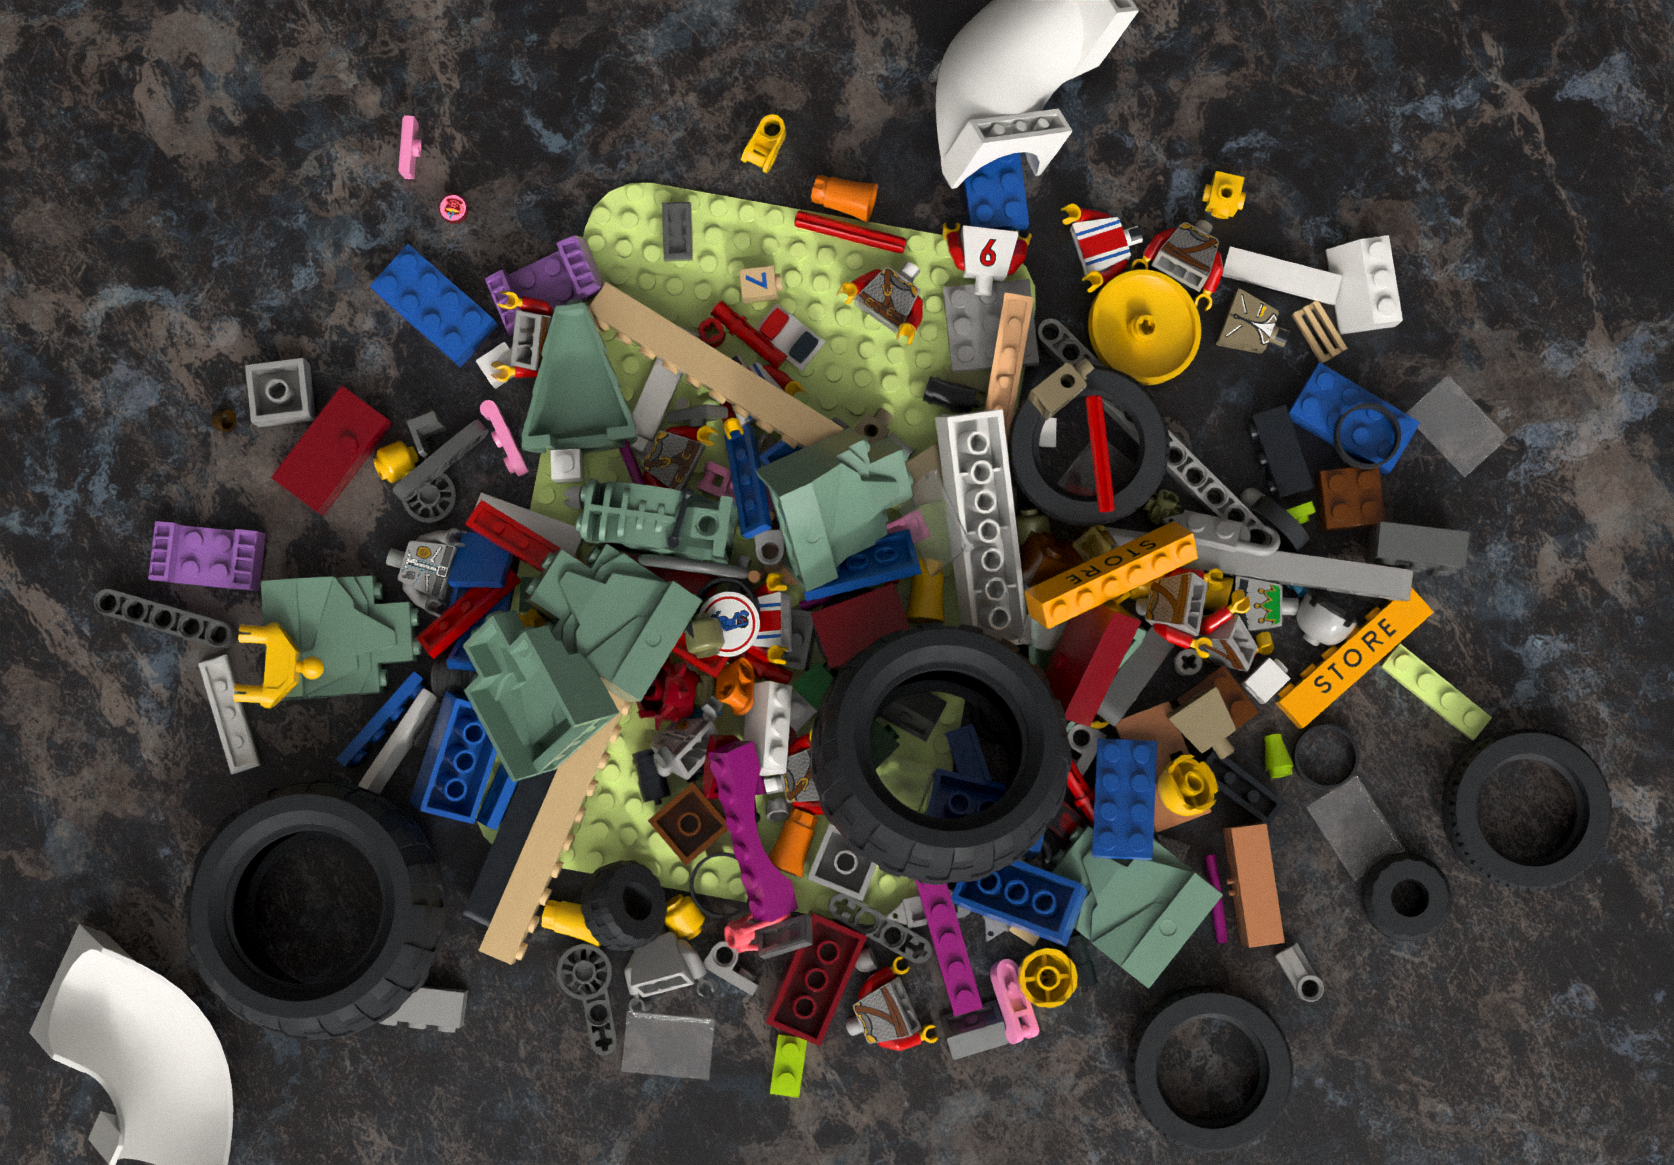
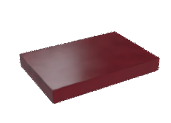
[811,583,911,670]

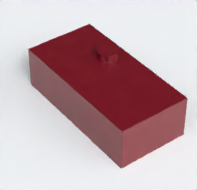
[271,385,394,516]
[1044,599,1141,727]
[763,910,867,1046]

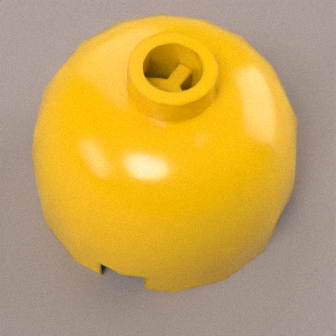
[1157,755,1218,816]
[1017,948,1078,1008]

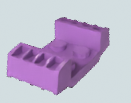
[485,235,604,336]
[148,521,266,591]

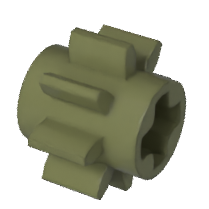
[1143,489,1182,526]
[693,675,717,705]

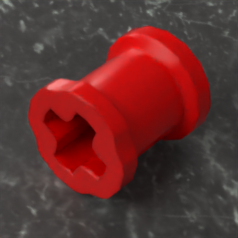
[698,318,726,348]

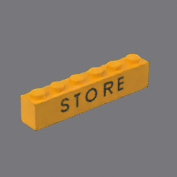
[1024,521,1198,629]
[1275,587,1434,729]

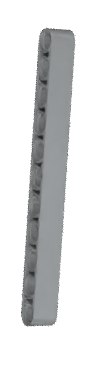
[1036,318,1271,545]
[1090,526,1414,601]

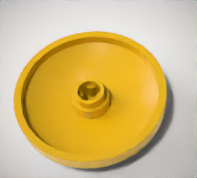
[1088,269,1201,385]

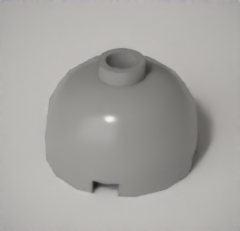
[1296,591,1357,646]

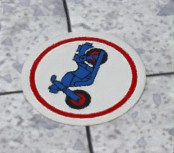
[699,592,760,657]

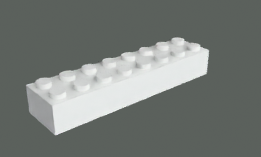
[935,409,1030,645]

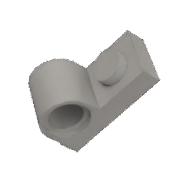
[755,530,785,567]
[1067,724,1107,776]
[703,940,759,996]

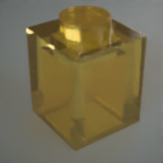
[1072,525,1119,562]

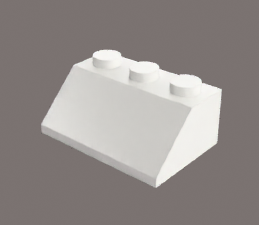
[1325,235,1403,335]

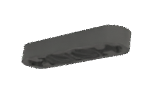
[393,420,489,502]
[828,892,932,964]
[574,941,618,1056]

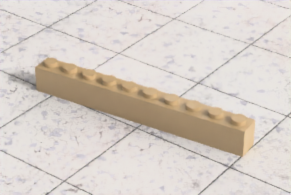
[589,282,845,449]
[479,691,633,965]

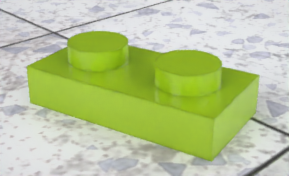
[770,1034,807,1098]

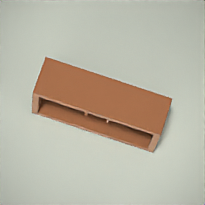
[1112,701,1212,833]
[1223,823,1285,948]

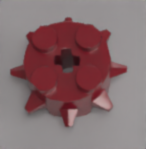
[636,654,698,731]

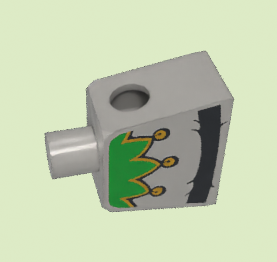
[1231,576,1299,632]

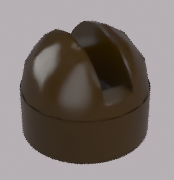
[211,408,236,432]

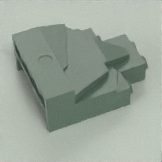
[756,427,913,592]
[524,544,702,702]
[261,576,421,701]
[463,610,620,782]
[1050,823,1223,989]

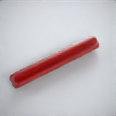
[794,211,906,254]
[1086,395,1115,513]

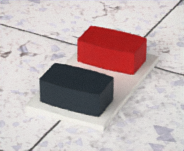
[755,303,826,371]

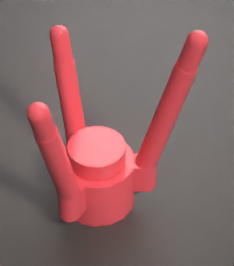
[724,912,791,953]

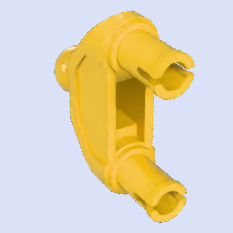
[233,622,324,708]

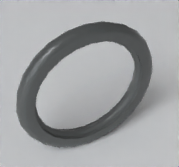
[638,553,749,579]

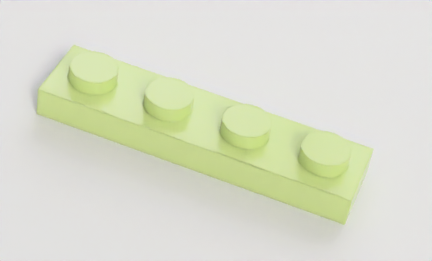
[1380,644,1492,740]

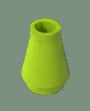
[1264,734,1294,779]

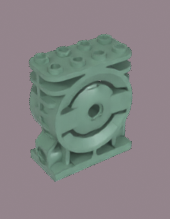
[576,478,738,565]

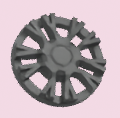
[403,473,457,523]
[557,944,612,1000]

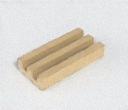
[1291,301,1347,364]

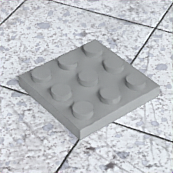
[943,279,1039,373]

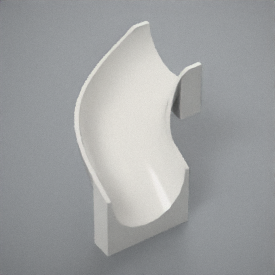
[936,0,1139,189]
[29,924,233,1165]

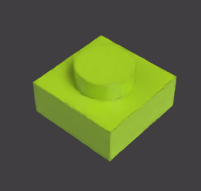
[1286,501,1316,525]

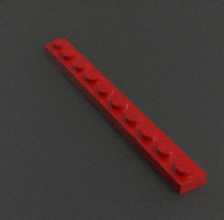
[465,500,730,679]

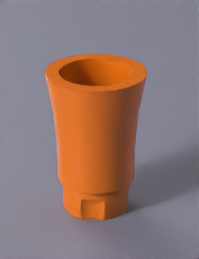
[811,175,878,223]
[768,808,818,878]

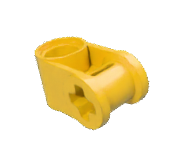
[741,114,786,173]

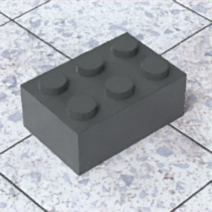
[1366,522,1469,576]

